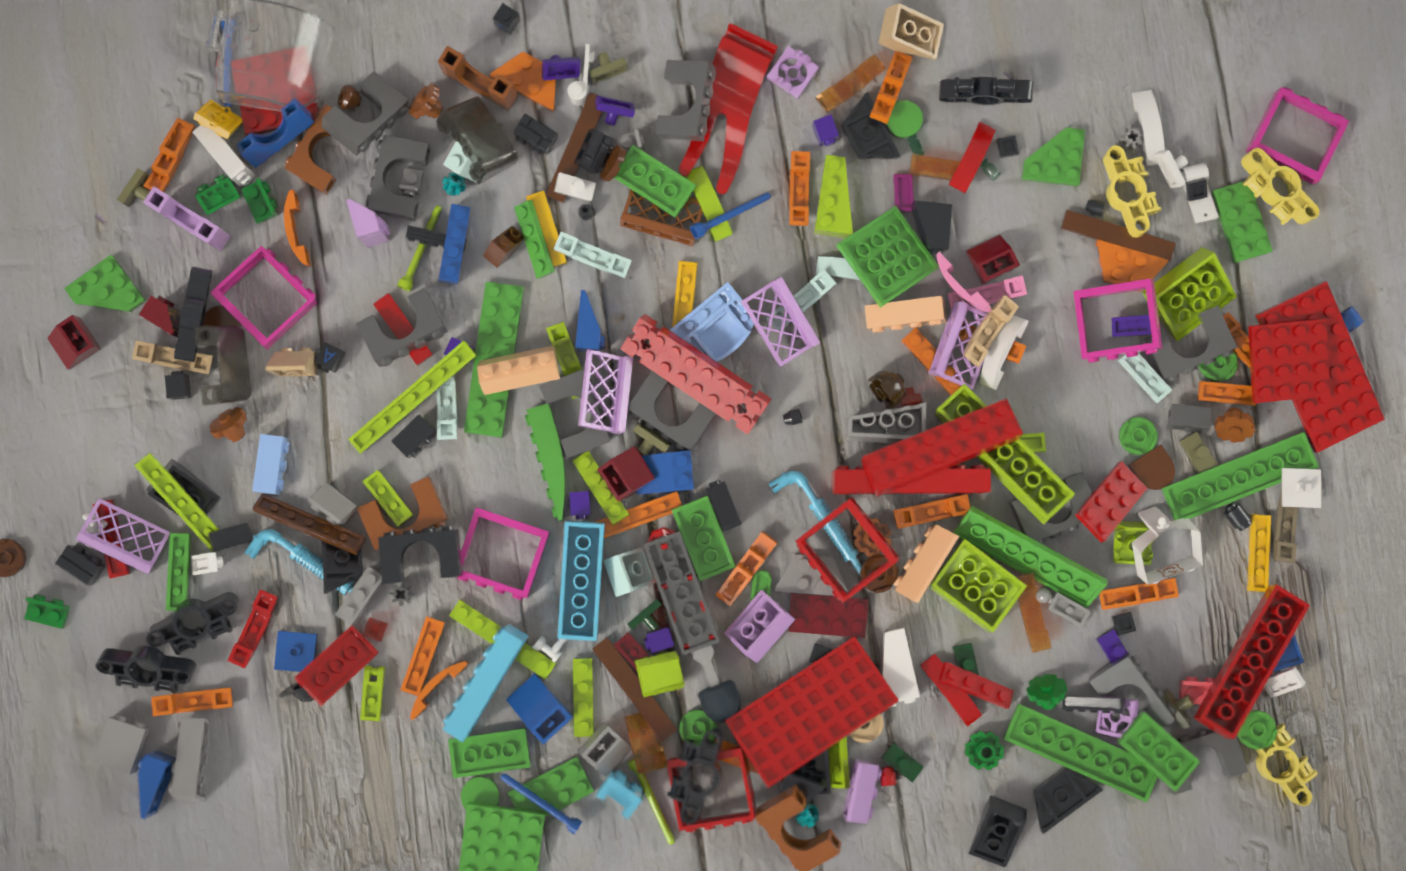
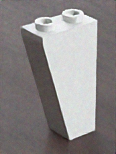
[193,125,255,187]
[881,628,920,707]

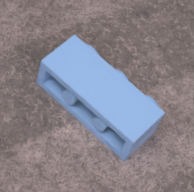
[252,434,290,495]

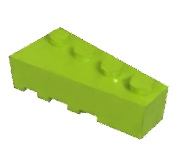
[814,155,853,238]

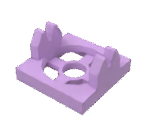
[767,46,819,99]
[1095,694,1140,738]

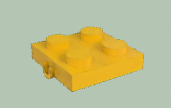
[193,99,243,139]

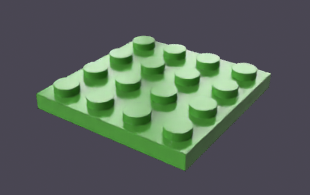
[836,206,940,308]
[459,802,545,871]

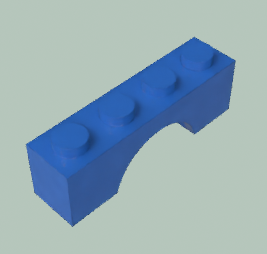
[237,98,314,168]
[438,203,470,285]

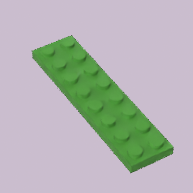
[464,282,524,438]
[1161,432,1319,520]
[953,506,1108,608]
[1003,703,1158,803]

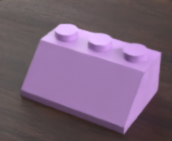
[346,199,391,247]
[724,589,795,663]
[843,758,882,823]

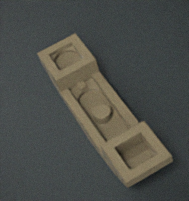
[1273,489,1298,564]

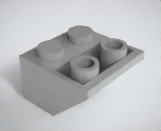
[308,483,360,525]
[578,722,632,777]

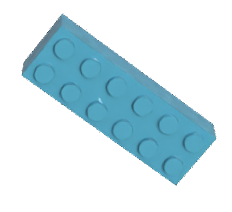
[558,520,605,641]
[443,624,529,742]

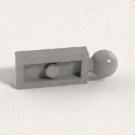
[1036,588,1091,628]

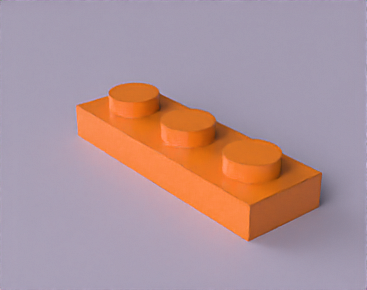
[1197,381,1257,406]

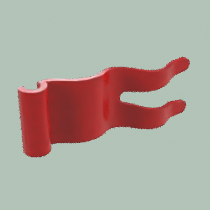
[679,23,778,195]

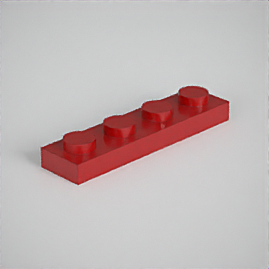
[938,662,1014,709]

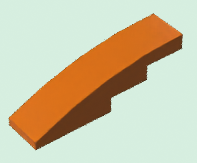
[870,51,913,124]
[143,118,195,192]
[715,531,778,606]
[1099,578,1179,610]

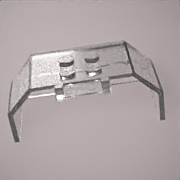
[205,0,335,111]

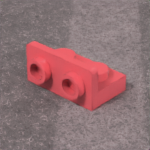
[1179,677,1216,705]

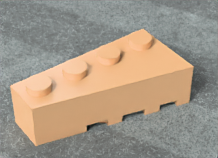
[865,296,947,333]

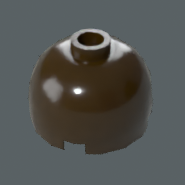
[868,370,905,409]

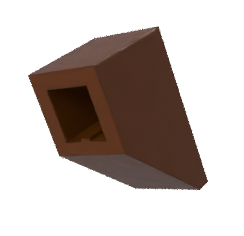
[483,226,525,268]

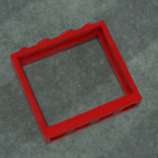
[796,497,900,603]
[666,746,757,833]

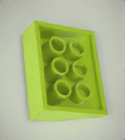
[1142,247,1237,342]
[928,539,1027,633]

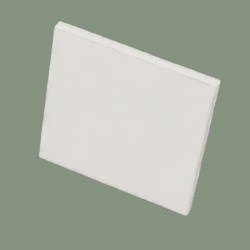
[1282,468,1321,508]

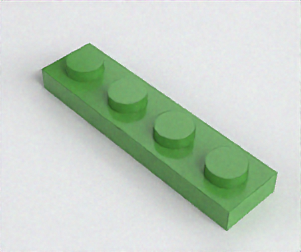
[514,200,555,279]
[166,533,191,611]

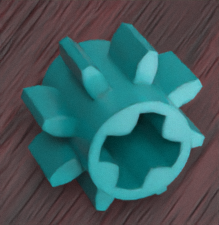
[442,172,466,196]
[796,804,820,828]

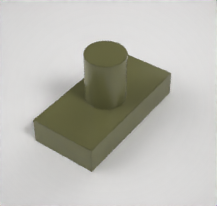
[589,52,628,84]
[117,168,150,207]
[633,422,672,455]
[1179,432,1217,473]
[1163,689,1195,730]

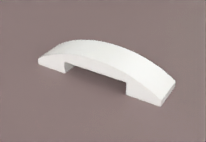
[1132,90,1165,167]
[980,316,1029,390]

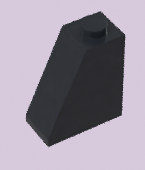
[911,200,952,255]
[707,480,742,532]
[776,767,826,804]

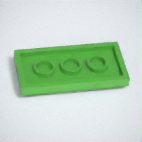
[614,145,697,218]
[1211,181,1273,264]
[671,495,736,581]
[1117,711,1200,792]
[448,728,531,778]
[507,756,595,817]

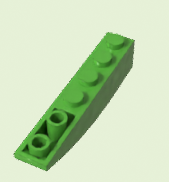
[525,403,566,521]

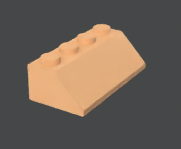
[477,345,560,395]
[893,524,959,603]

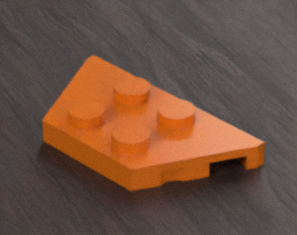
[489,52,556,112]
[1096,240,1168,292]

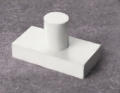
[1154,150,1188,188]
[554,173,596,202]
[190,552,223,576]
[1264,667,1306,698]

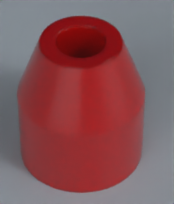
[880,767,896,786]

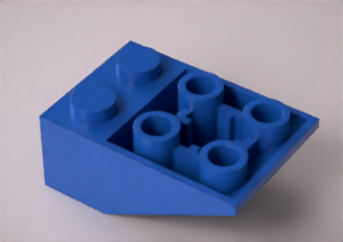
[506,673,573,745]

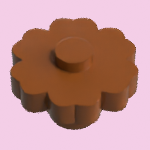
[409,83,444,119]
[209,407,247,442]
[1214,408,1255,443]
[853,518,892,557]

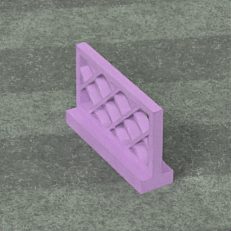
[740,277,820,367]
[929,301,988,390]
[578,349,633,434]
[76,498,171,574]

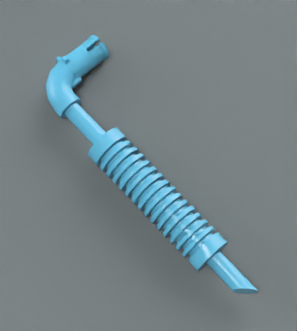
[768,471,862,576]
[244,529,355,595]

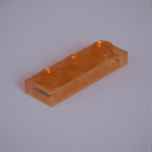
[909,154,960,181]

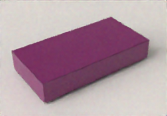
[893,173,914,212]

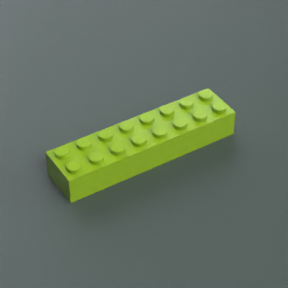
[934,384,1075,525]

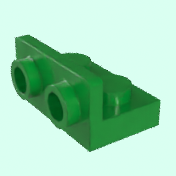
[195,174,241,215]
[241,178,279,224]
[24,594,70,629]

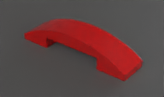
[948,121,996,193]
[227,589,278,669]
[919,653,982,727]

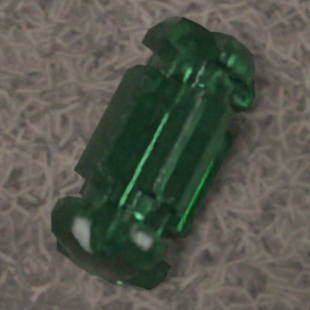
[907,134,925,158]
[980,158,1001,181]

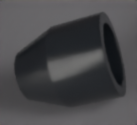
[1085,199,1105,216]
[578,204,594,221]
[783,408,803,425]

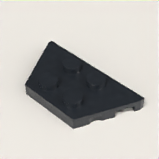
[841,92,901,159]
[322,541,363,594]
[1033,768,1103,834]

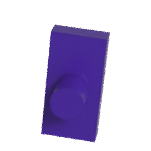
[541,55,581,80]
[595,95,635,125]
[1111,315,1152,337]
[1096,629,1128,663]

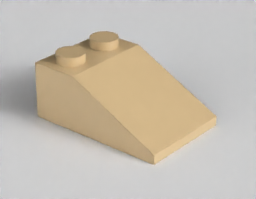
[878,3,944,60]
[266,348,318,377]

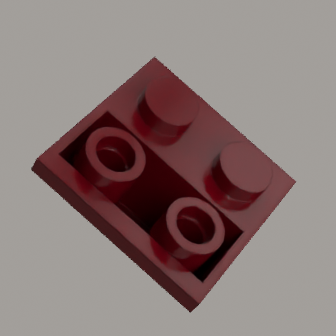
[965,235,1020,285]
[47,314,101,370]
[597,446,655,502]

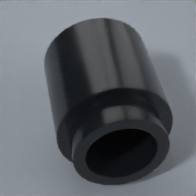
[1224,502,1252,531]

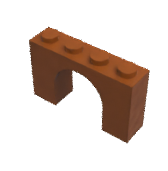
[437,46,519,111]
[284,104,337,196]
[357,477,449,550]
[755,785,842,871]

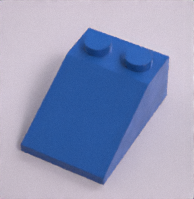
[575,290,605,353]
[636,451,694,495]
[138,750,176,819]

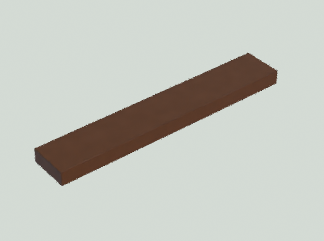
[546,92,603,204]
[1060,210,1176,262]
[252,493,366,555]
[592,637,678,741]

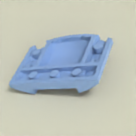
[670,282,756,362]

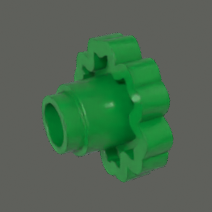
[1026,674,1067,710]
[964,731,1004,770]

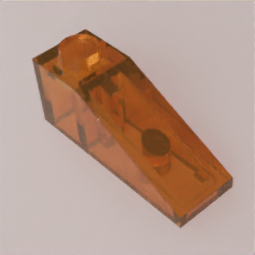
[624,713,668,774]

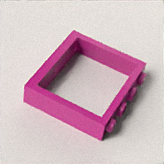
[1246,87,1349,185]
[210,246,317,350]
[1073,278,1163,363]
[457,507,551,600]

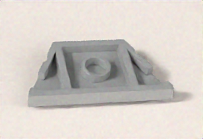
[774,554,848,596]

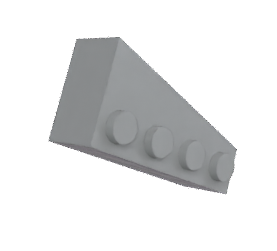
[846,403,926,443]
[169,717,210,802]

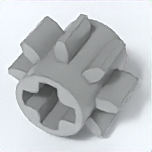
[1119,126,1144,151]

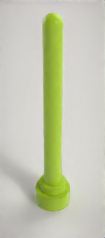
[397,205,442,292]
[627,756,675,845]

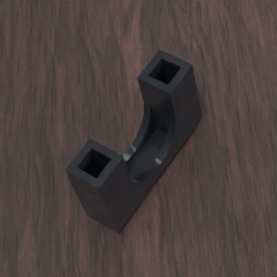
[378,526,463,584]

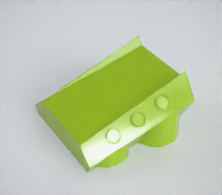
[1113,521,1155,565]
[635,651,685,697]

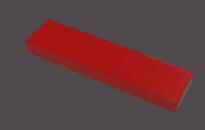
[373,293,433,366]
[92,499,130,579]

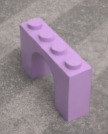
[143,187,231,252]

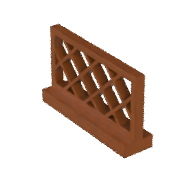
[620,189,703,247]

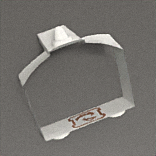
[1132,506,1203,585]

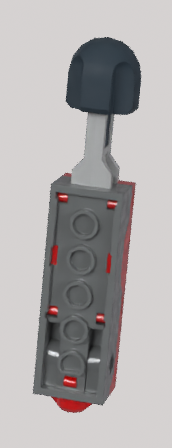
[643,527,741,723]

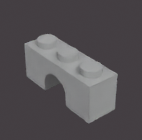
[335,566,383,625]

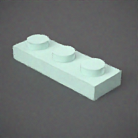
[1118,353,1172,403]

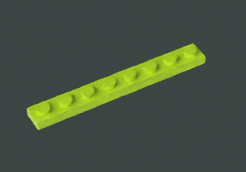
[348,341,477,454]

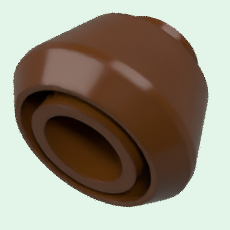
[338,84,362,110]

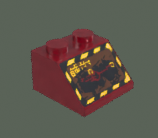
[138,295,180,337]

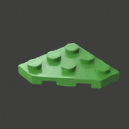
[1021,127,1085,187]
[64,255,146,312]

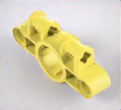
[1103,145,1162,238]
[1241,148,1319,225]
[1255,723,1318,806]

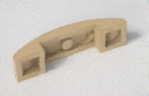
[963,295,1019,367]
[132,340,213,375]

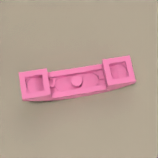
[936,252,992,313]
[948,276,1027,310]

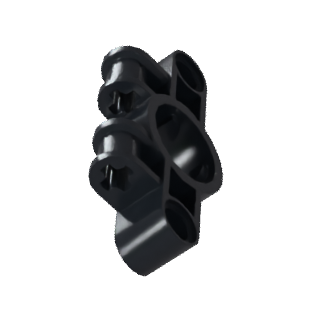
[939,77,1034,105]
[174,266,212,362]
[146,592,238,655]
[95,645,197,694]
[667,728,724,824]

